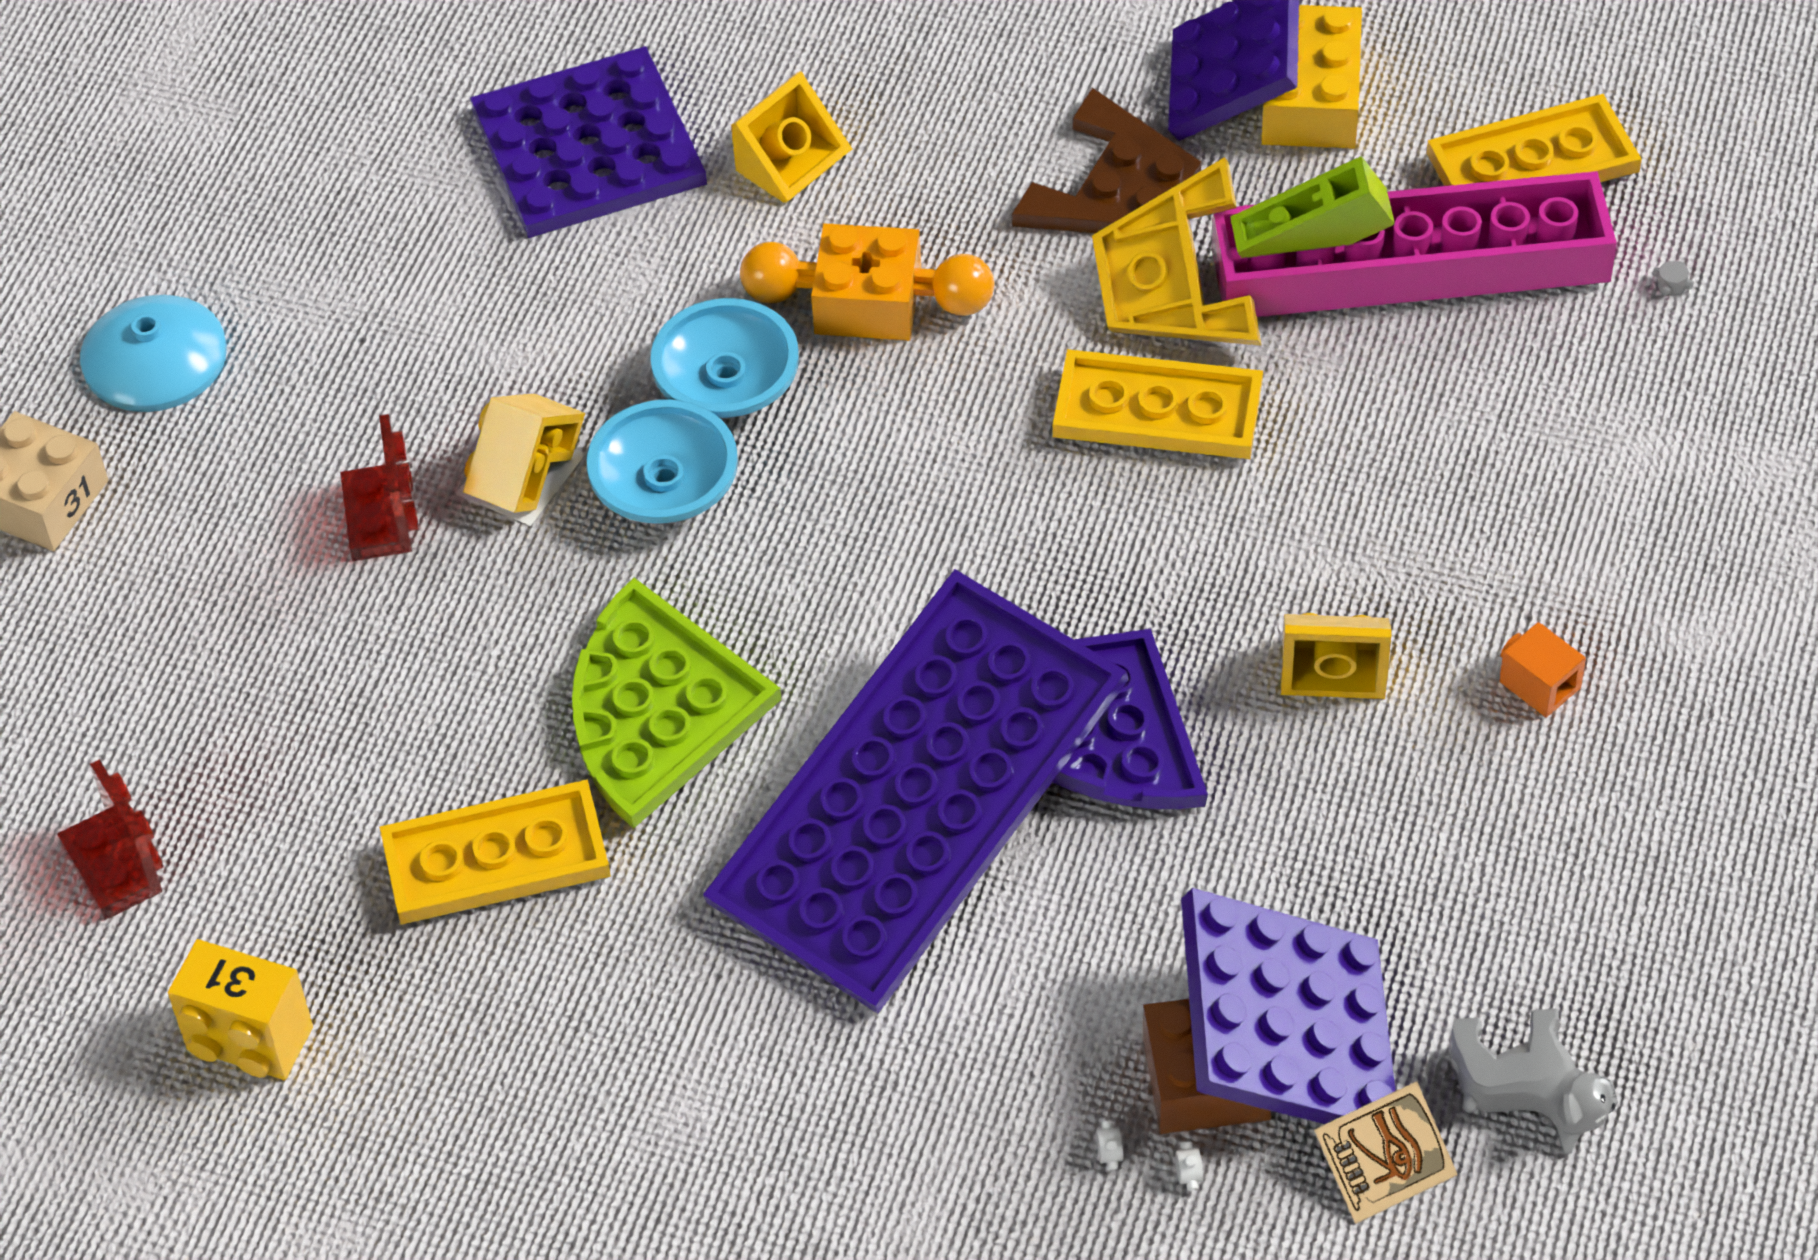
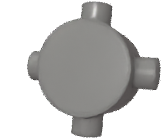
[1652,261,1694,296]

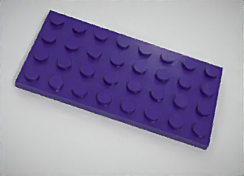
[703,569,1128,1014]

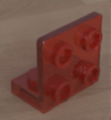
[340,414,419,561]
[57,759,164,920]

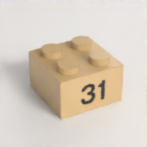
[0,411,109,552]

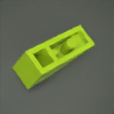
[1230,156,1395,258]

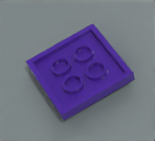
[1168,0,1299,141]

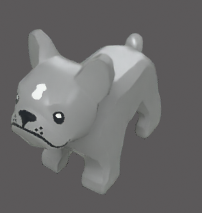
[1450,1008,1618,1155]

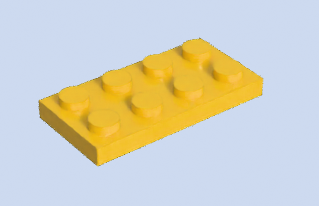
[1426,94,1642,186]
[1052,349,1263,459]
[379,779,611,925]

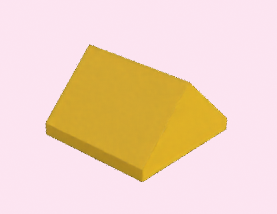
[731,71,852,203]

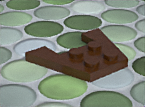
[1012,87,1201,233]

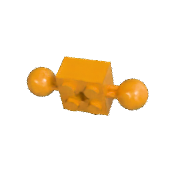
[740,223,994,341]

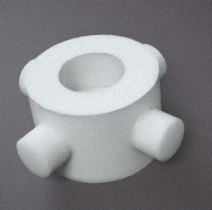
[1096,1120,1123,1170]
[1175,1141,1203,1191]

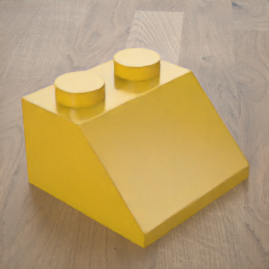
[1281,613,1391,699]

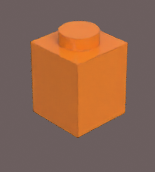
[1499,621,1586,718]

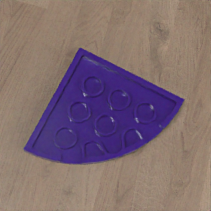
[1052,629,1208,809]

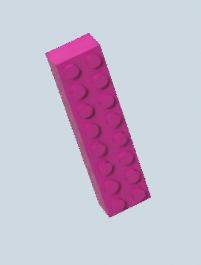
[1211,171,1617,317]

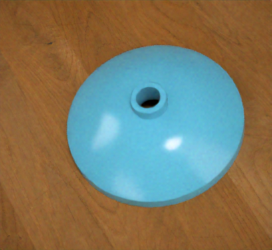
[80,295,227,412]
[651,298,799,418]
[586,400,738,524]

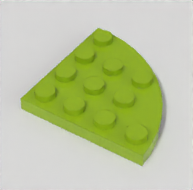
[572,577,781,829]

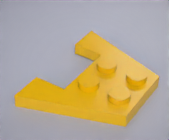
[1092,157,1262,346]

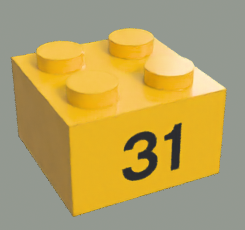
[167,939,313,1080]

